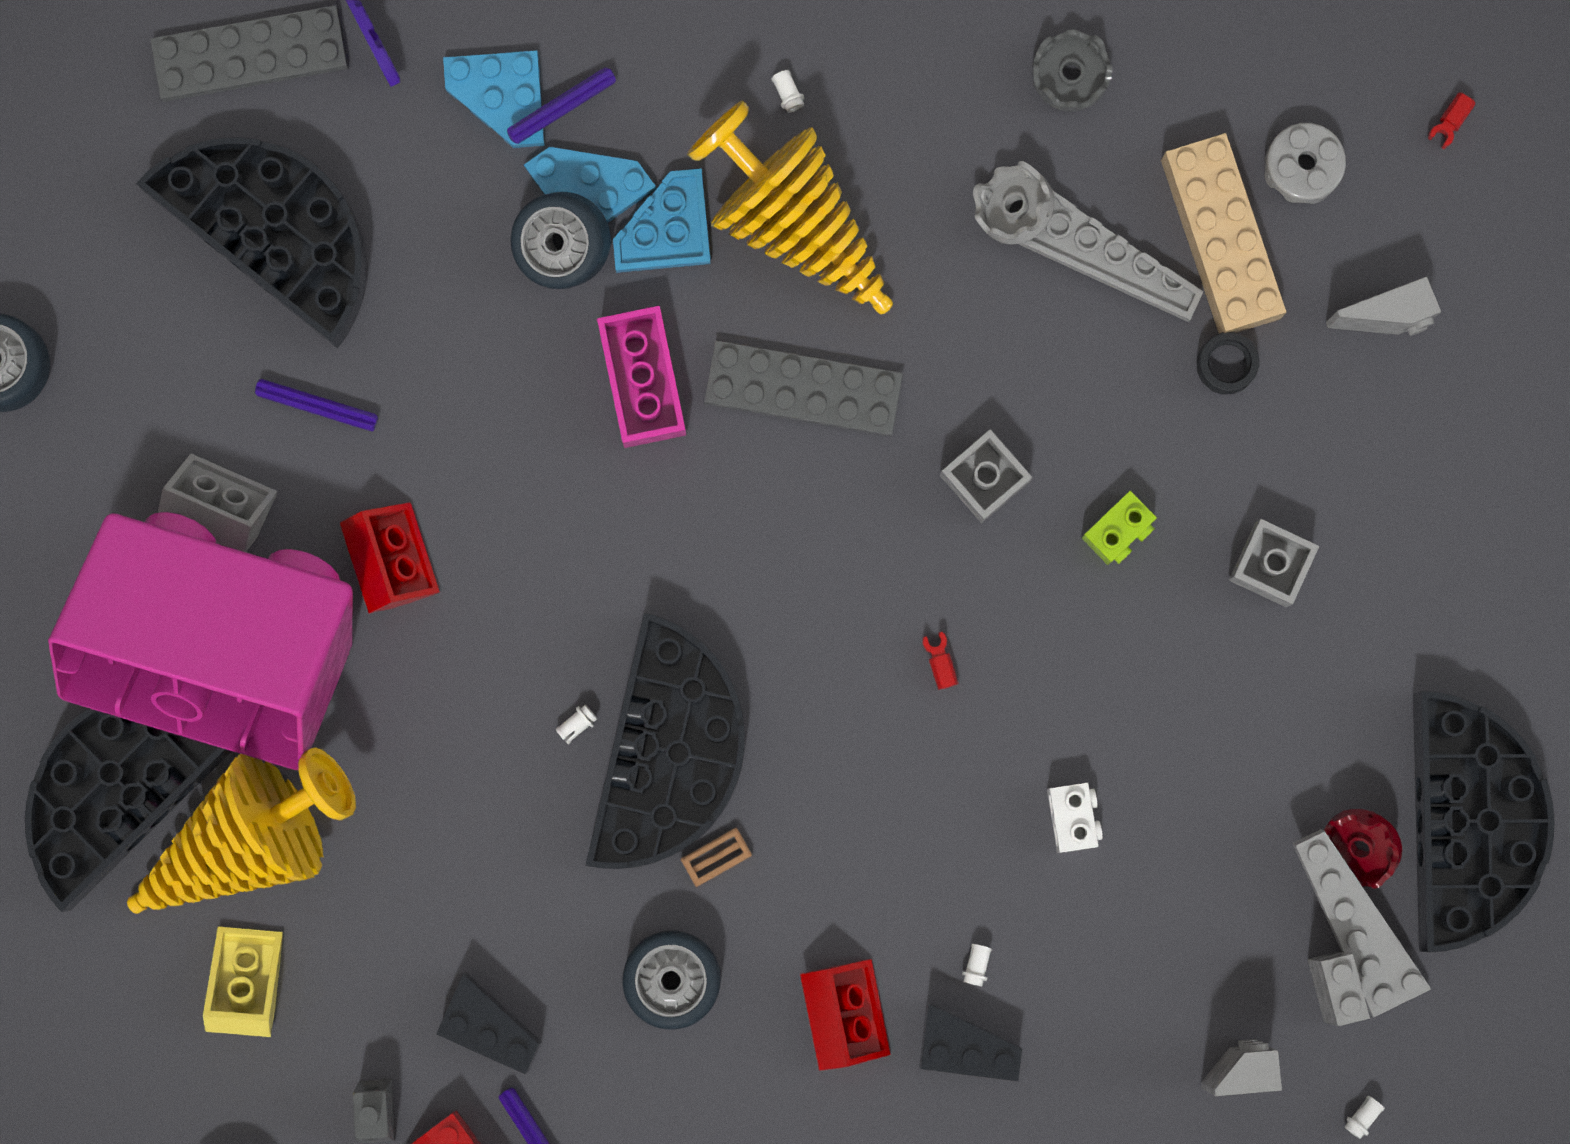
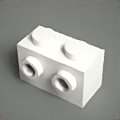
[1047,783,1102,853]

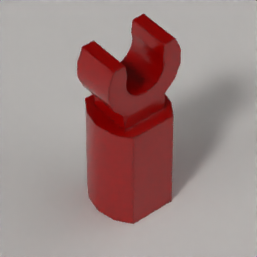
[1427,93,1476,149]
[922,632,959,690]

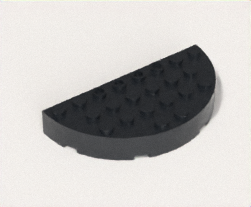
[136,137,367,349]
[585,612,745,869]
[1413,691,1555,953]
[25,708,232,912]

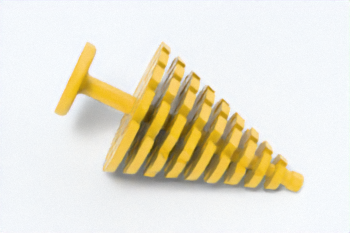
[687,101,893,314]
[127,747,356,914]

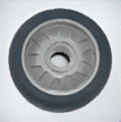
[510,192,611,289]
[0,313,50,412]
[622,931,721,1030]

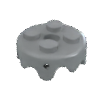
[1265,123,1346,204]
[973,161,1054,245]

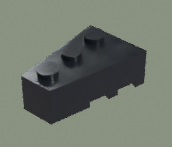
[436,973,542,1075]
[919,1002,1022,1082]

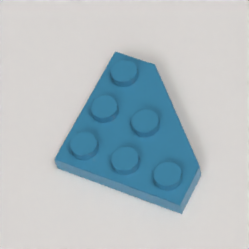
[443,51,545,148]
[524,147,656,223]
[613,168,711,273]

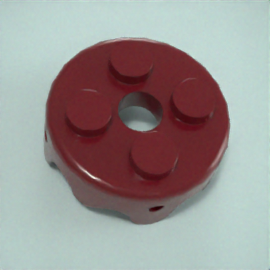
[1324,809,1403,888]

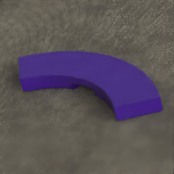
[346,0,401,87]

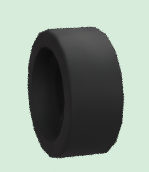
[1197,332,1259,394]

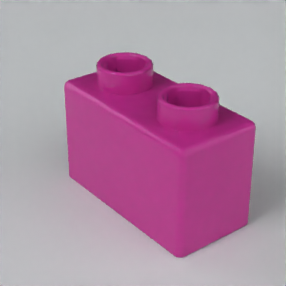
[48,512,353,770]

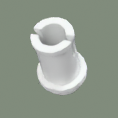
[771,70,805,113]
[555,704,598,744]
[962,944,992,987]
[1345,1096,1385,1139]

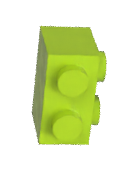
[1082,491,1157,565]

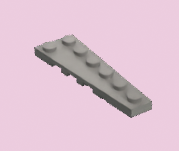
[1019,191,1203,322]
[1292,829,1431,1017]

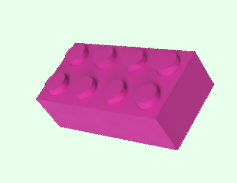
[597,306,687,448]

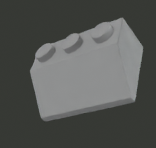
[158,454,277,552]
[1201,1039,1282,1096]

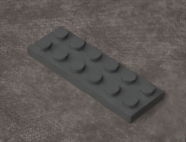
[150,5,348,102]
[704,340,903,437]

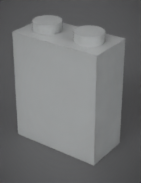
[1307,951,1370,1026]

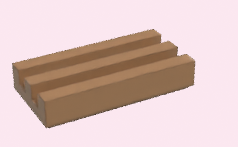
[681,827,752,887]

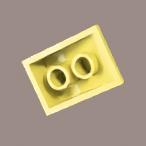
[203,927,283,1037]

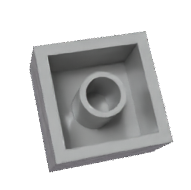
[940,429,1033,524]
[1229,519,1319,608]

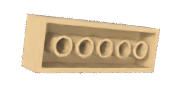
[1161,133,1286,334]

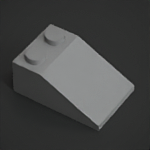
[1326,277,1441,336]

